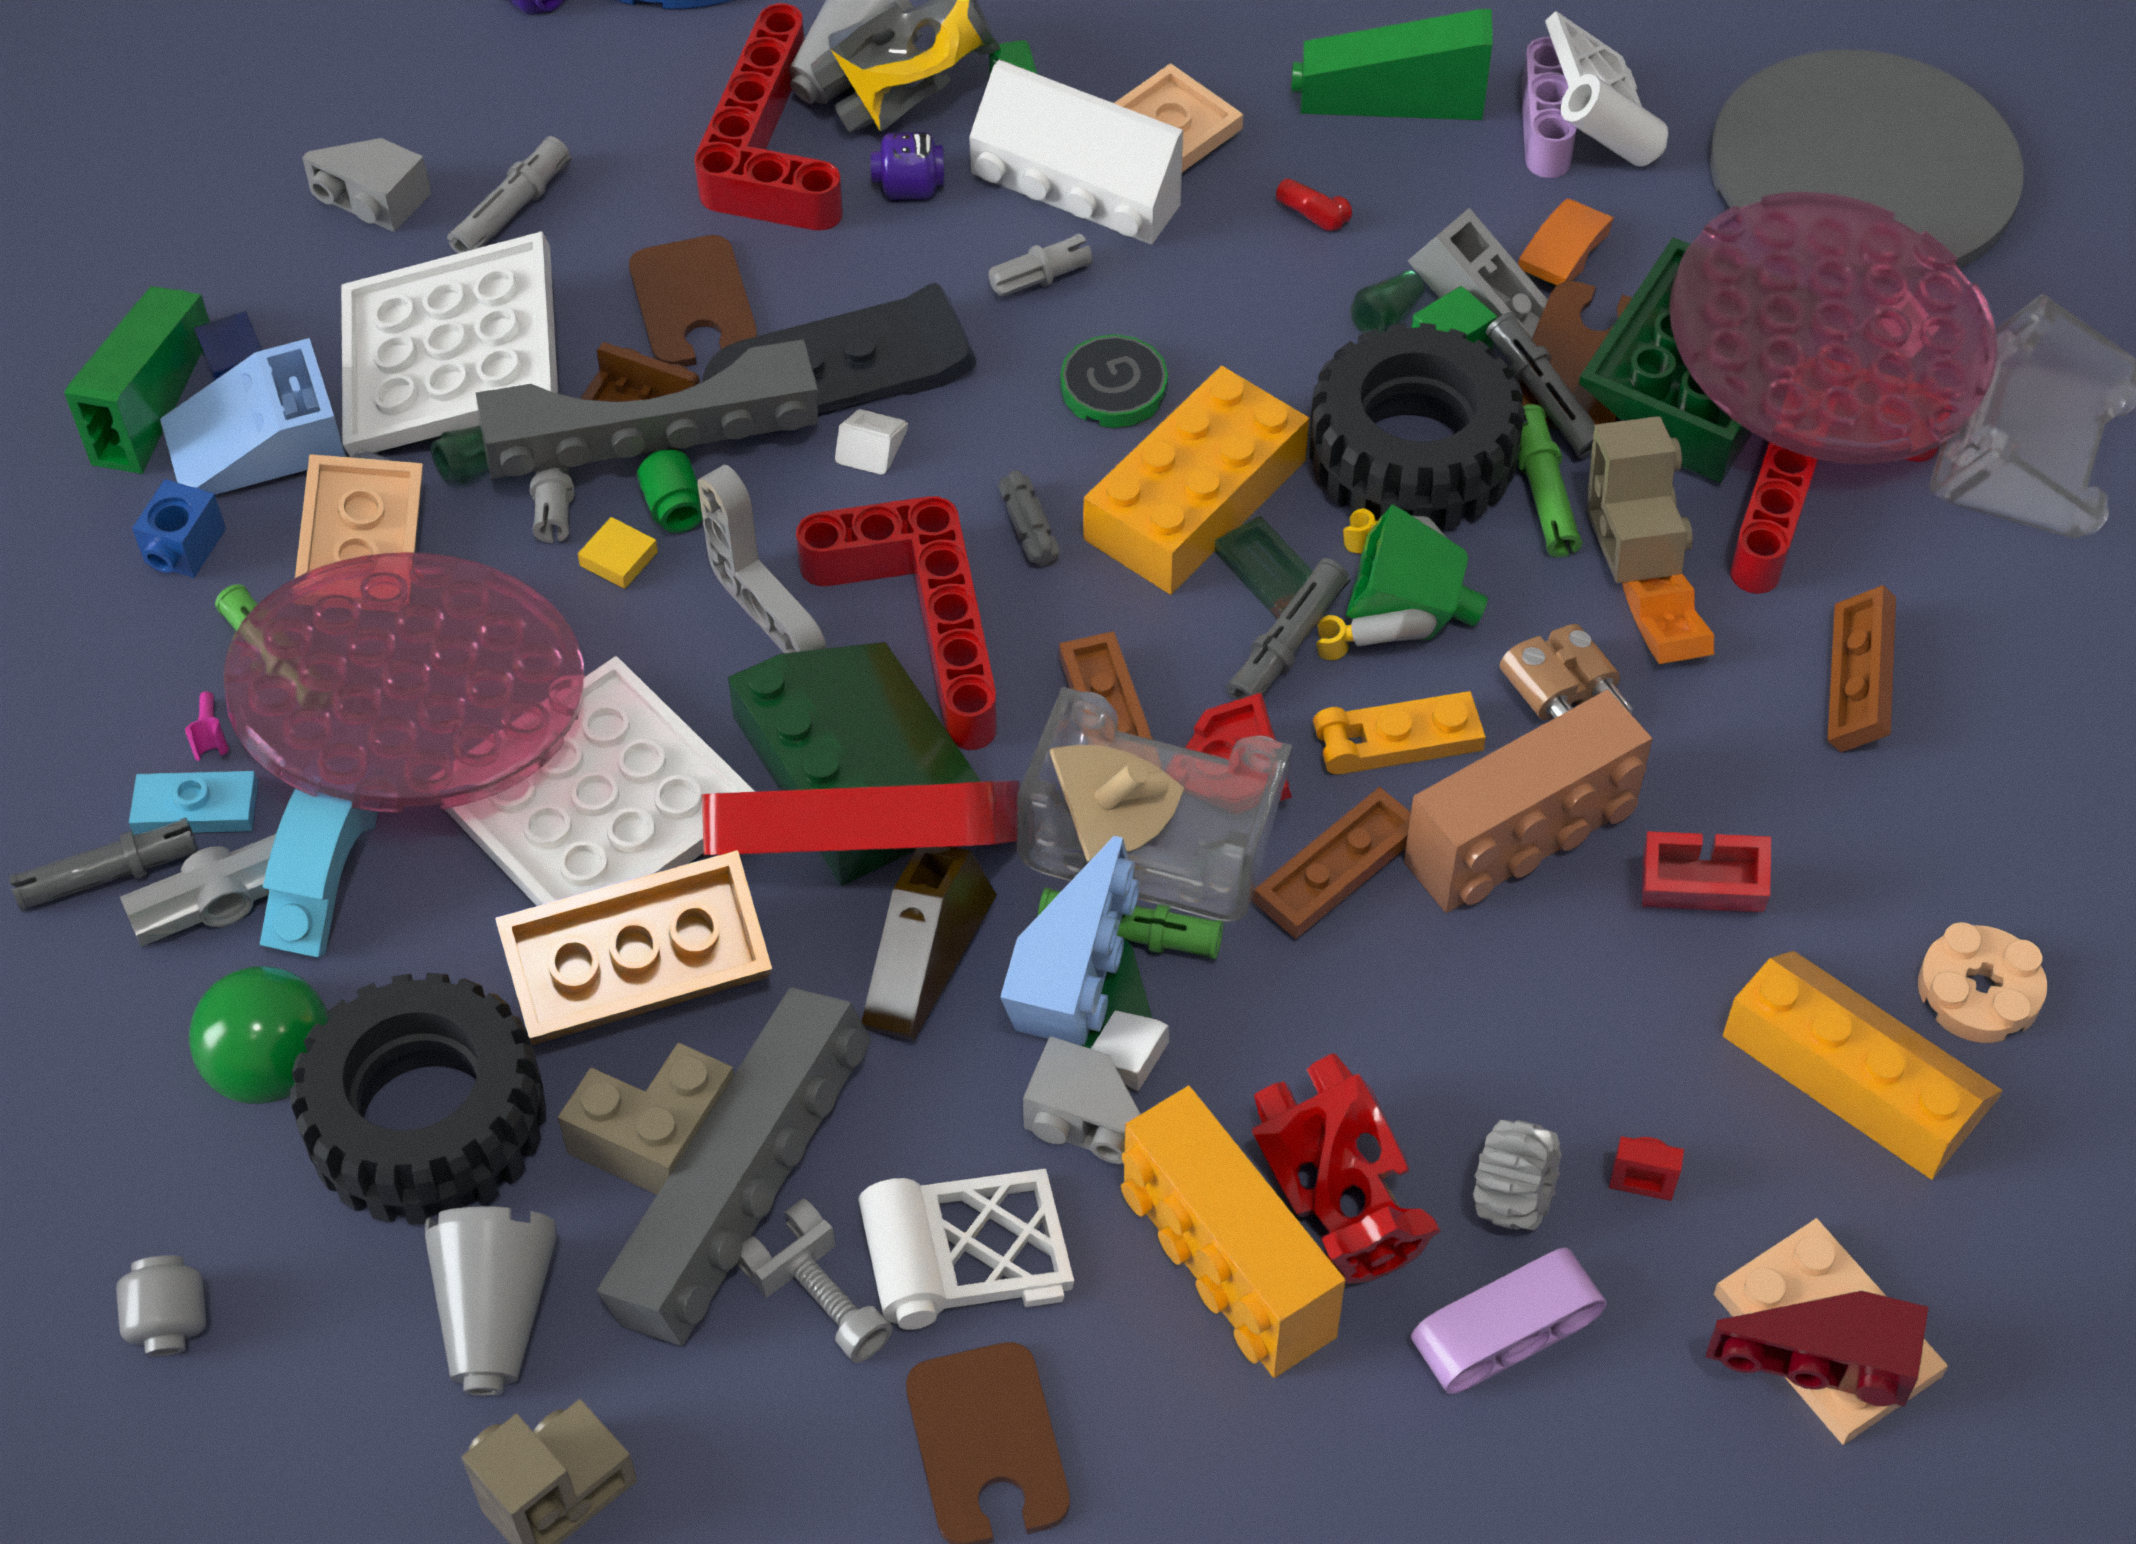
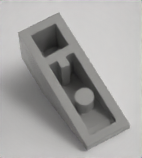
[1408,208,1548,356]

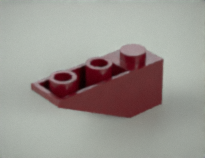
[1705,1290,1929,1407]

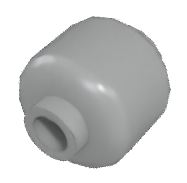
[116,1255,206,1357]

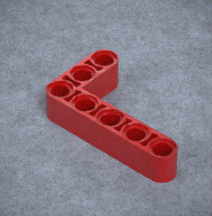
[694,3,843,231]
[1730,360,1950,594]
[796,496,997,750]
[701,780,1022,855]

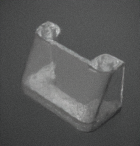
[1929,293,2136,539]
[1017,687,1292,922]

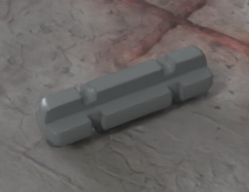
[998,470,1059,567]

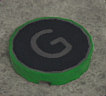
[1060,334,1168,428]

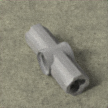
[120,834,276,947]

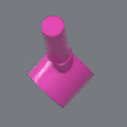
[185,691,229,761]

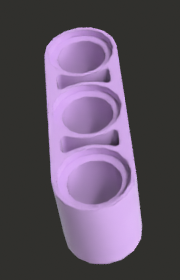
[1521,37,1577,178]
[1411,1248,1607,1395]

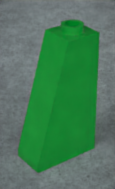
[1291,9,1493,121]
[64,286,213,474]

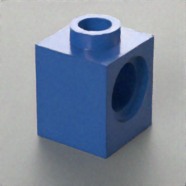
[132,479,226,578]

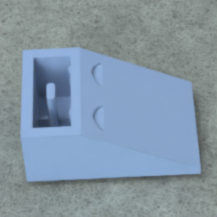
[160,338,346,495]
[1000,836,1140,1046]

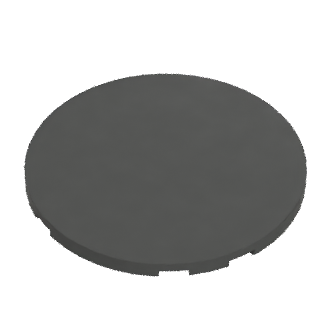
[1710,50,2024,283]

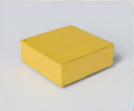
[578,517,658,589]

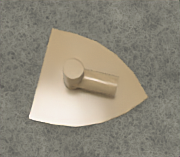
[1049,745,1184,862]

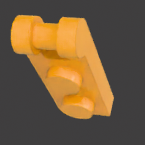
[1312,691,1486,774]

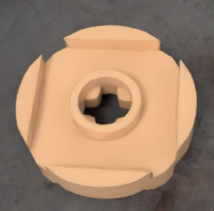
[1918,922,2047,1043]

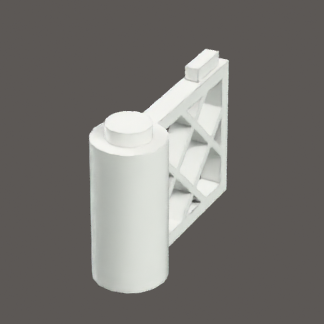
[1545,11,1668,167]
[858,1169,1074,1330]

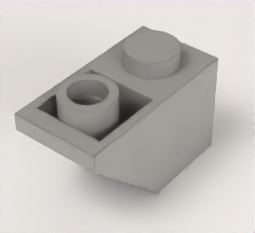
[302,138,432,232]
[1023,1036,1140,1164]

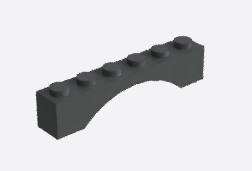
[475,339,818,479]

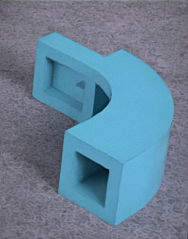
[260,759,385,957]

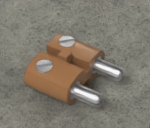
[1499,624,1633,720]

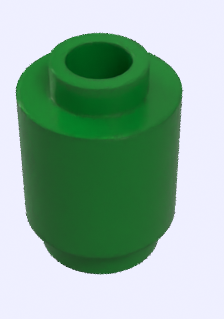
[637,450,703,533]

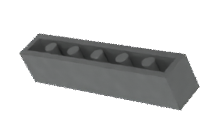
[596,987,871,1346]

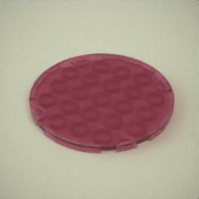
[1670,192,1997,464]
[224,552,584,813]

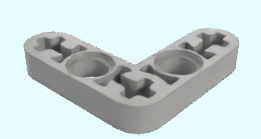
[698,464,826,653]

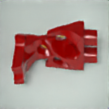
[1252,1053,1441,1284]

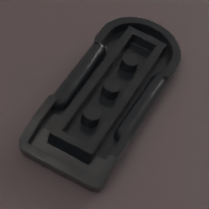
[703,283,976,415]

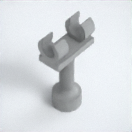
[737,1198,892,1363]

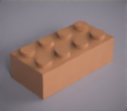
[1404,689,1653,913]

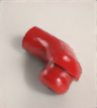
[1276,178,1352,231]

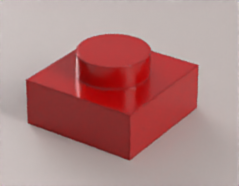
[1609,1136,1684,1201]

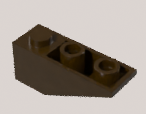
[862,846,997,1041]

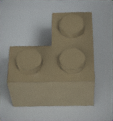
[1586,416,1693,583]
[558,1043,734,1195]
[461,1399,637,1544]

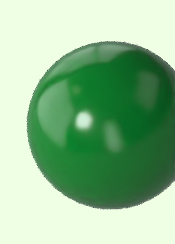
[189,966,329,1104]

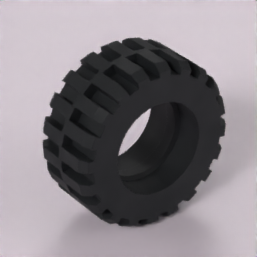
[1309,323,1525,531]
[290,973,546,1225]

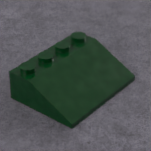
[1578,237,1821,484]
[728,642,981,886]

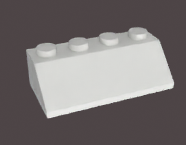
[970,60,1183,245]

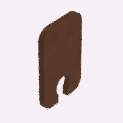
[629,235,758,367]
[1519,281,1632,430]
[906,1342,1070,1544]

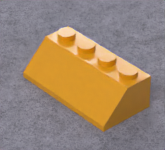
[1722,951,2003,1180]

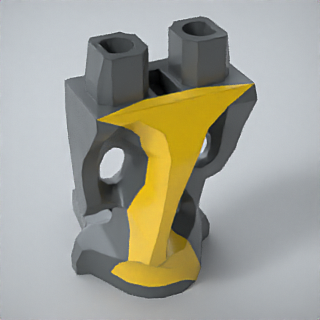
[810,0,1001,133]

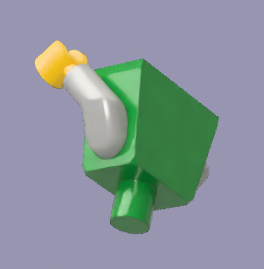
[1316,505,1488,661]

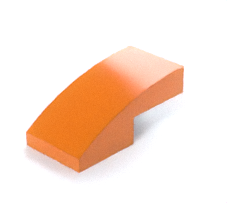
[1518,198,1614,285]
[1622,574,1714,664]

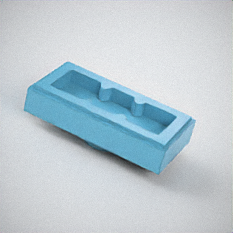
[129,771,259,834]

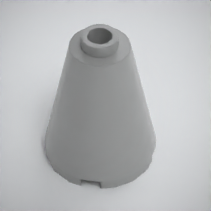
[788,0,922,104]
[425,1207,557,1396]

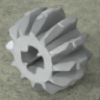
[1473,1119,1562,1230]

